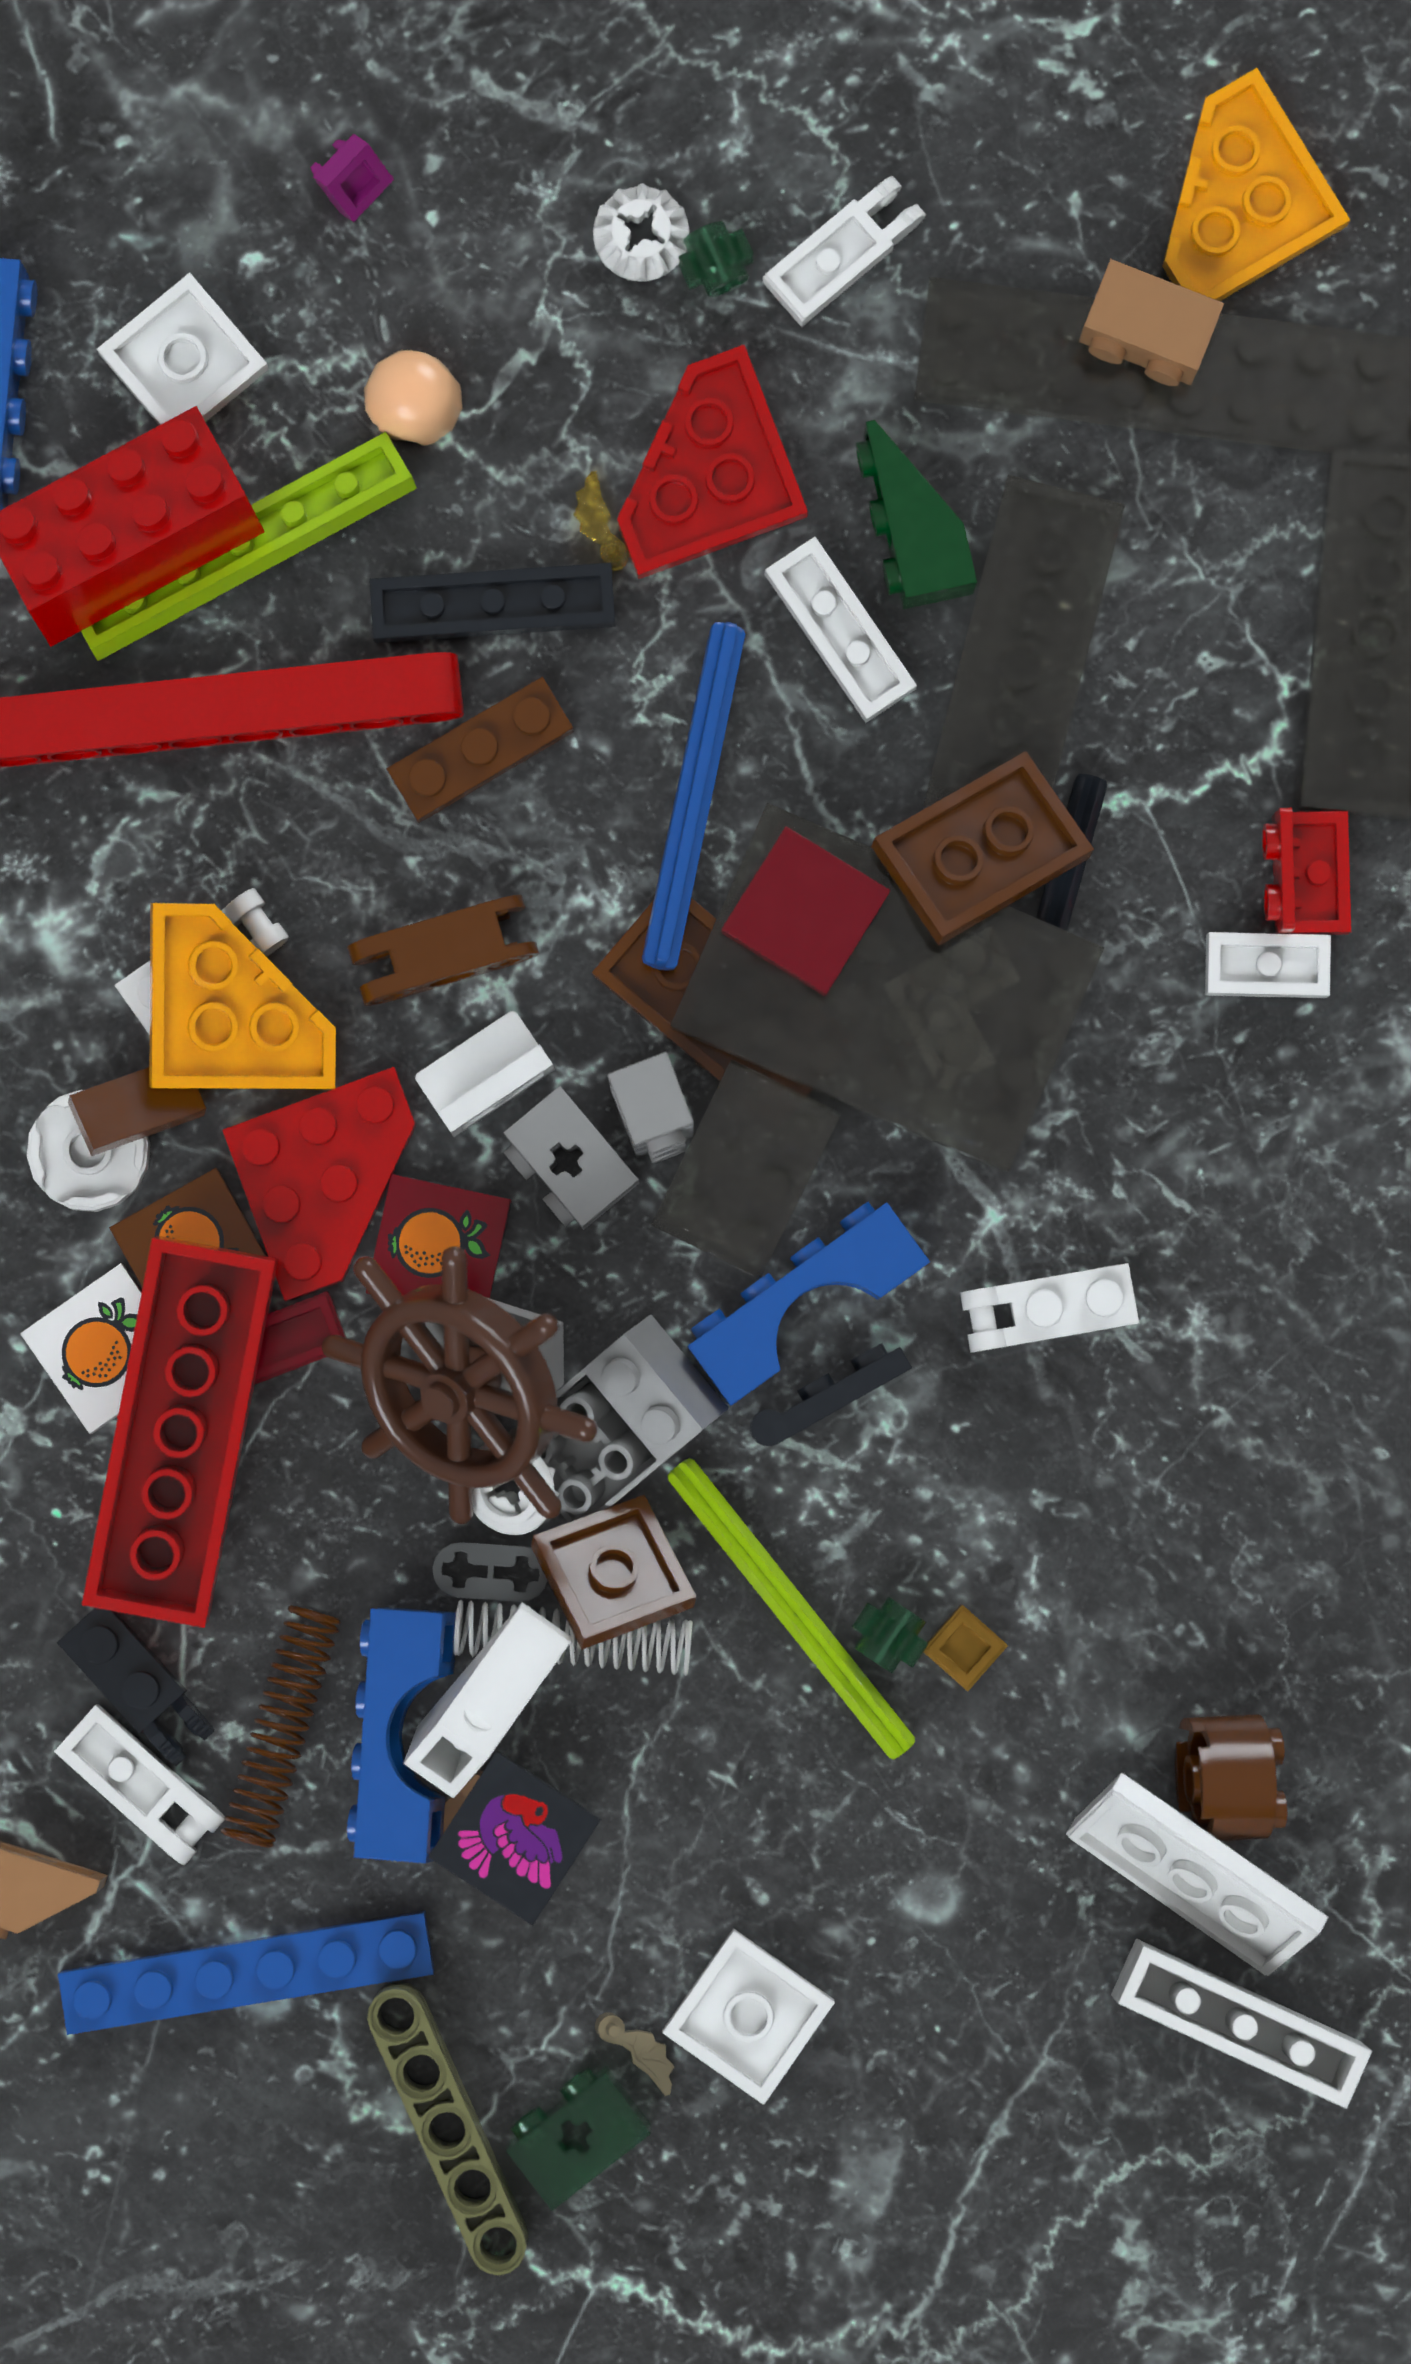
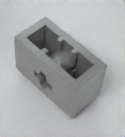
[503,1086,639,1230]

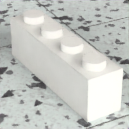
[1111,1938,1372,2109]

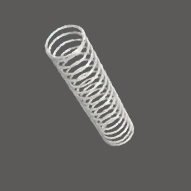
[453,1600,693,1676]

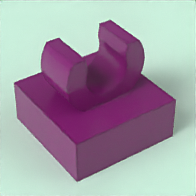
[311,134,394,223]

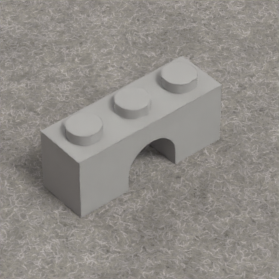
[607,1052,694,1164]

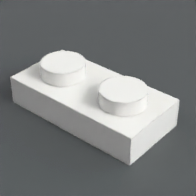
[1205,932,1331,998]

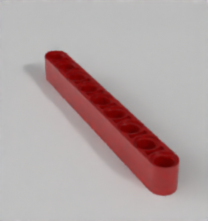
[0,652,464,768]

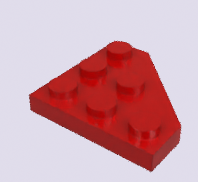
[617,345,808,580]
[222,1067,416,1302]

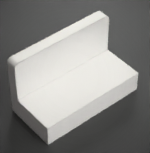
[415,1011,555,1137]

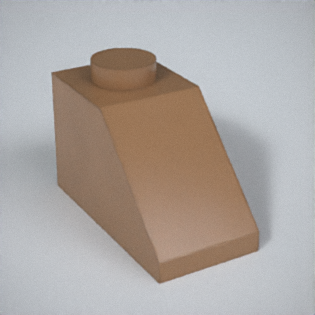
[0,1841,108,1939]

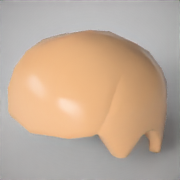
[364,350,462,446]

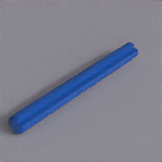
[642,622,745,970]

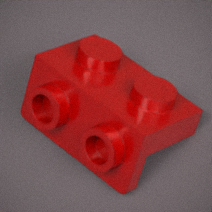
[1262,807,1351,935]

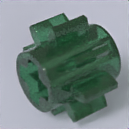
[678,221,754,297]
[852,1597,929,1674]

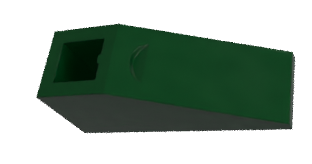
[855,420,977,610]

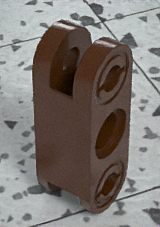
[347,895,540,1006]

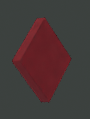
[721,826,891,997]

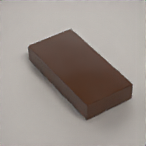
[68,1067,207,1156]

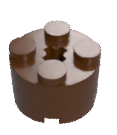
[1175,1714,1287,1841]

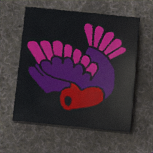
[428,1751,601,1926]

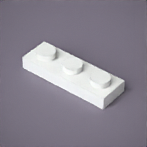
[765,537,917,723]

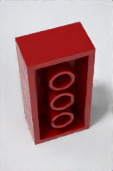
[0,406,265,647]

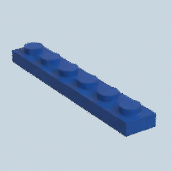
[58,1911,435,2035]

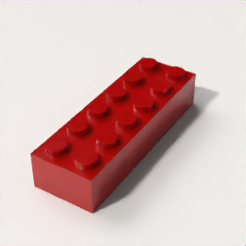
[82,1236,279,1628]

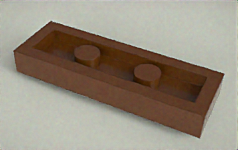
[386,676,574,824]

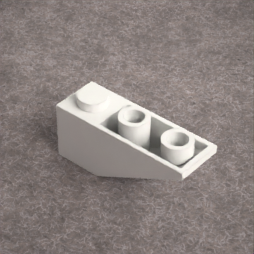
[403,1603,572,1799]

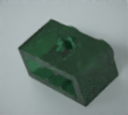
[507,2066,651,2211]

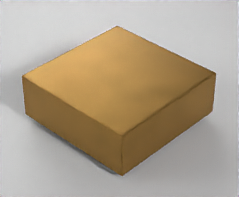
[921,1604,1008,1691]

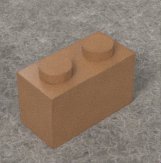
[1079,259,1224,386]

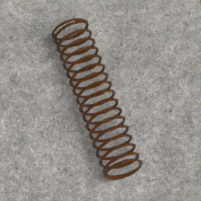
[220,1605,341,1848]

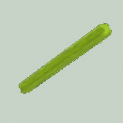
[667,1458,915,1760]

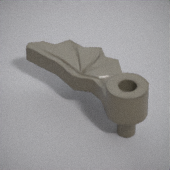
[595,2012,675,2096]

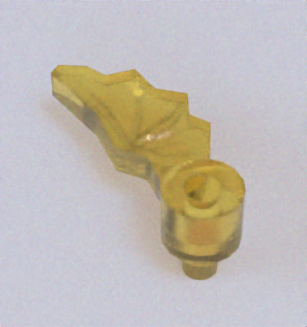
[573,471,629,570]

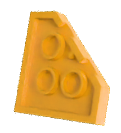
[1162,68,1350,301]
[149,903,336,1089]

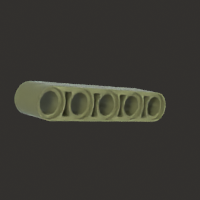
[367,1982,528,2275]

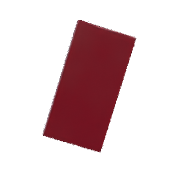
[254,1291,347,1386]

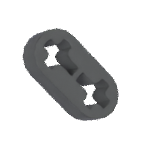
[432,1542,548,1602]

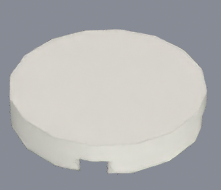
[27,1090,151,1212]

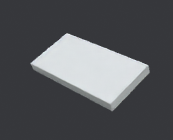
[1066,1773,1328,1976]

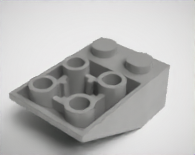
[509,1315,729,1522]

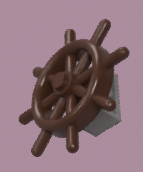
[322,1246,598,1524]

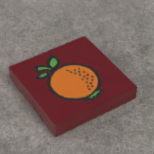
[366,1174,512,1299]

